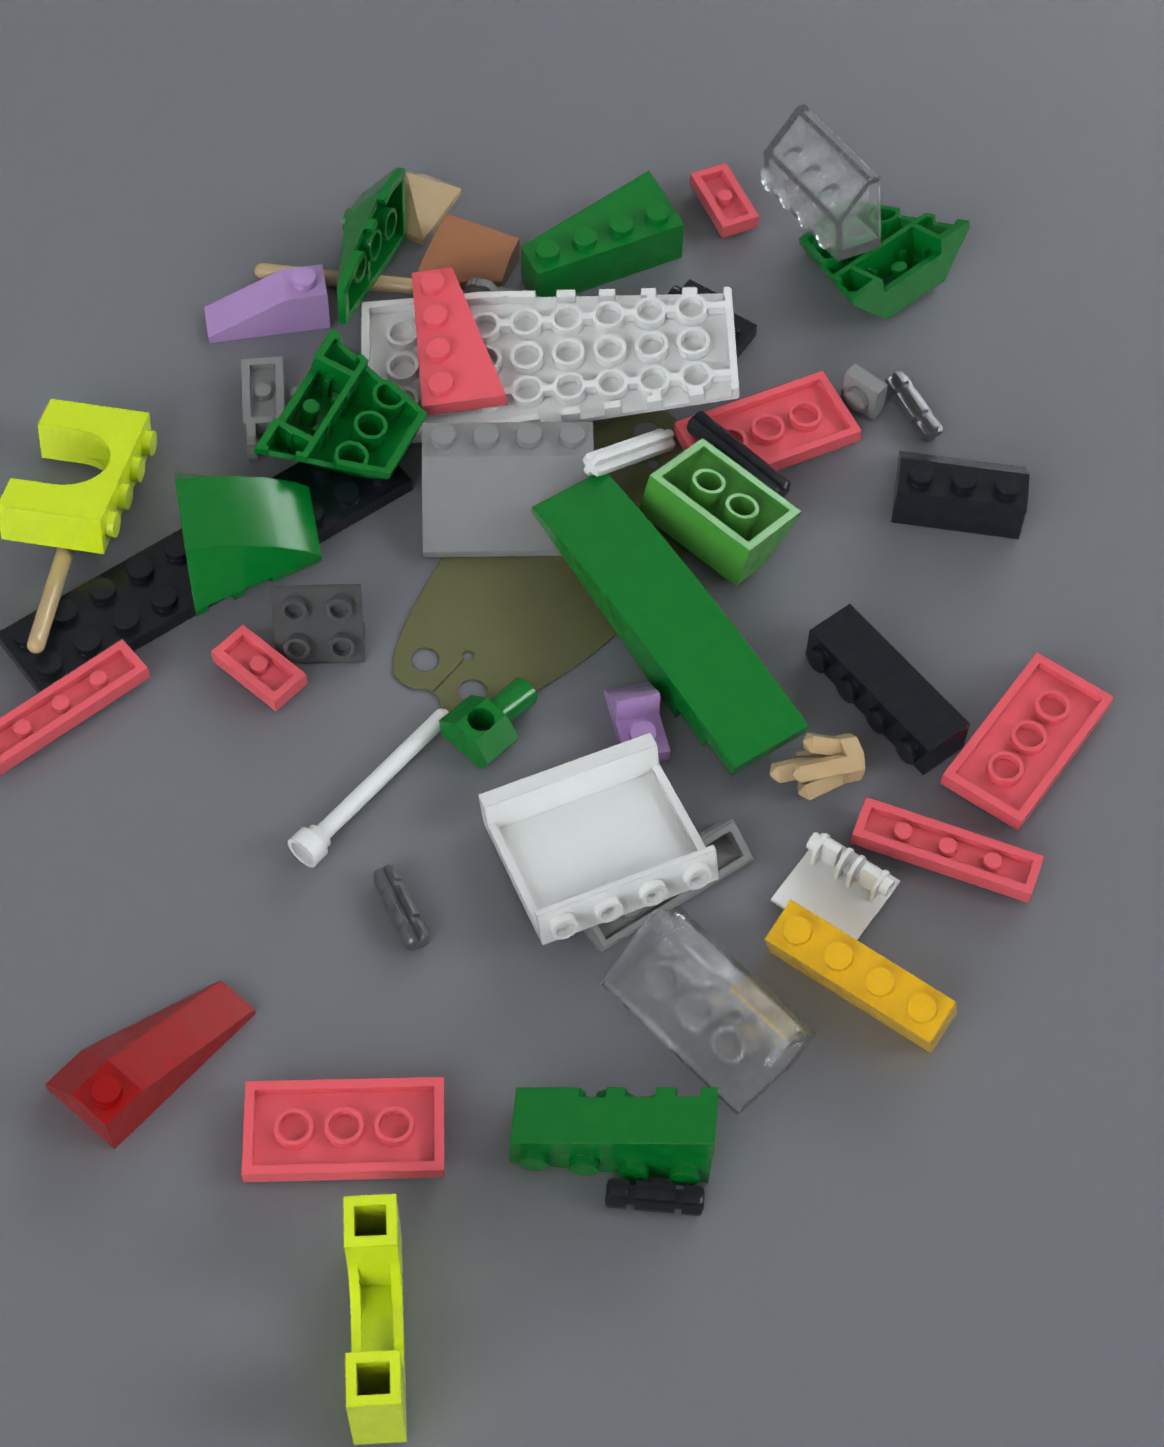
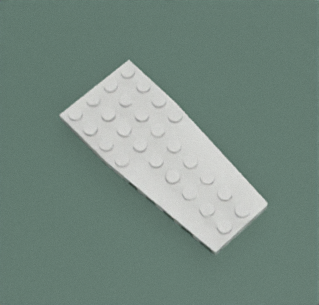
[361,287,740,443]

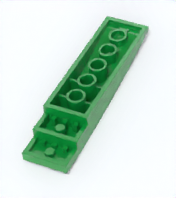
[531,473,809,776]

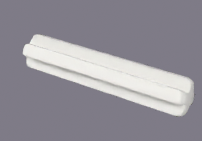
[583,428,675,477]

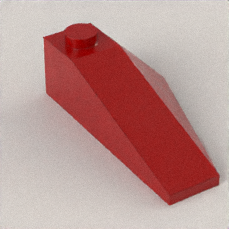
[45,980,256,1149]

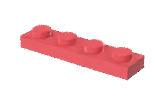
[0,639,150,776]
[850,797,1044,903]

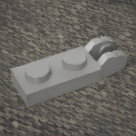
[241,356,286,461]

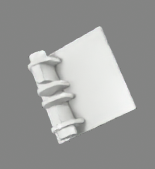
[771,832,900,940]

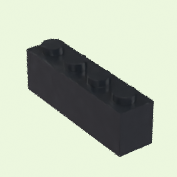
[805,604,970,775]

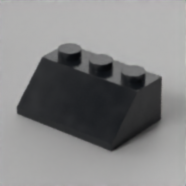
[891,451,1030,539]

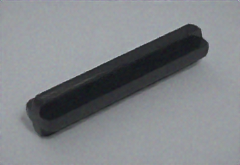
[687,411,791,497]

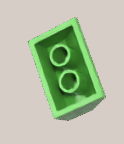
[639,438,801,586]

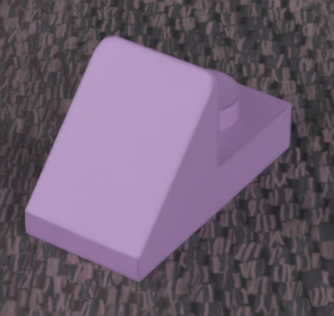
[604,681,671,762]

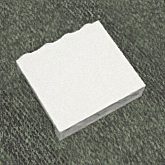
[478,733,719,945]

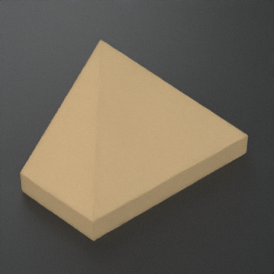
[405,172,462,245]

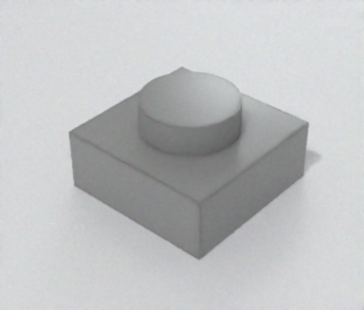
[840,363,888,420]

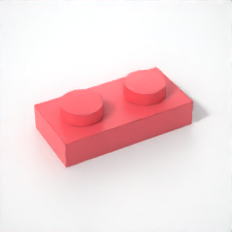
[690,163,759,238]
[211,624,308,712]

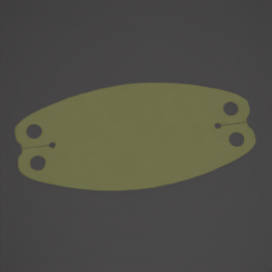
[393,410,688,712]

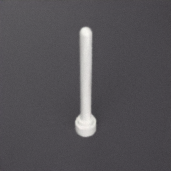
[288,708,449,868]

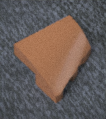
[417,213,520,289]

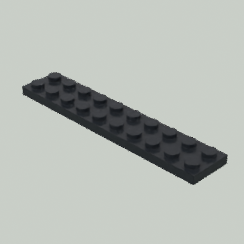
[0,462,412,693]

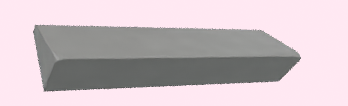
[583,819,754,952]

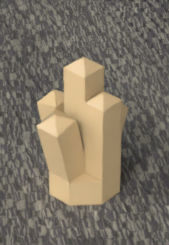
[770,733,866,801]

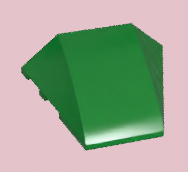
[799,200,970,319]
[254,328,427,479]
[175,472,322,617]

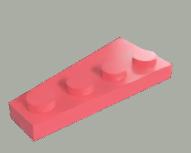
[412,267,508,416]

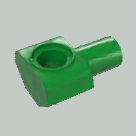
[439,677,537,769]

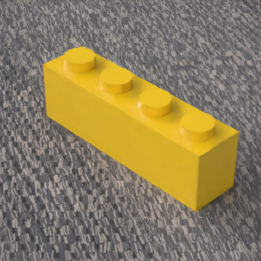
[765,899,957,1053]

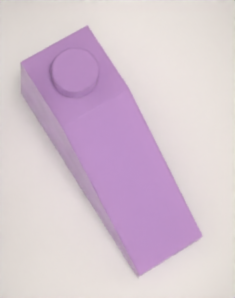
[204,264,331,343]

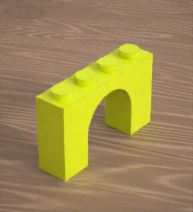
[0,399,157,554]
[343,1194,407,1445]

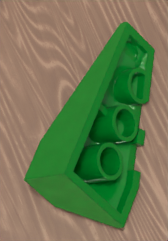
[337,167,407,325]

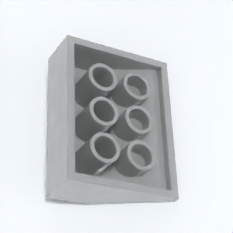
[422,421,594,557]

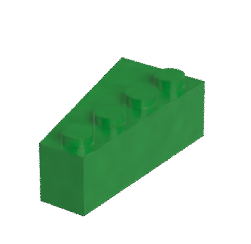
[521,171,684,297]
[509,1087,719,1186]

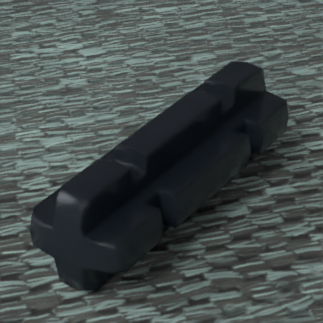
[605,1178,705,1216]

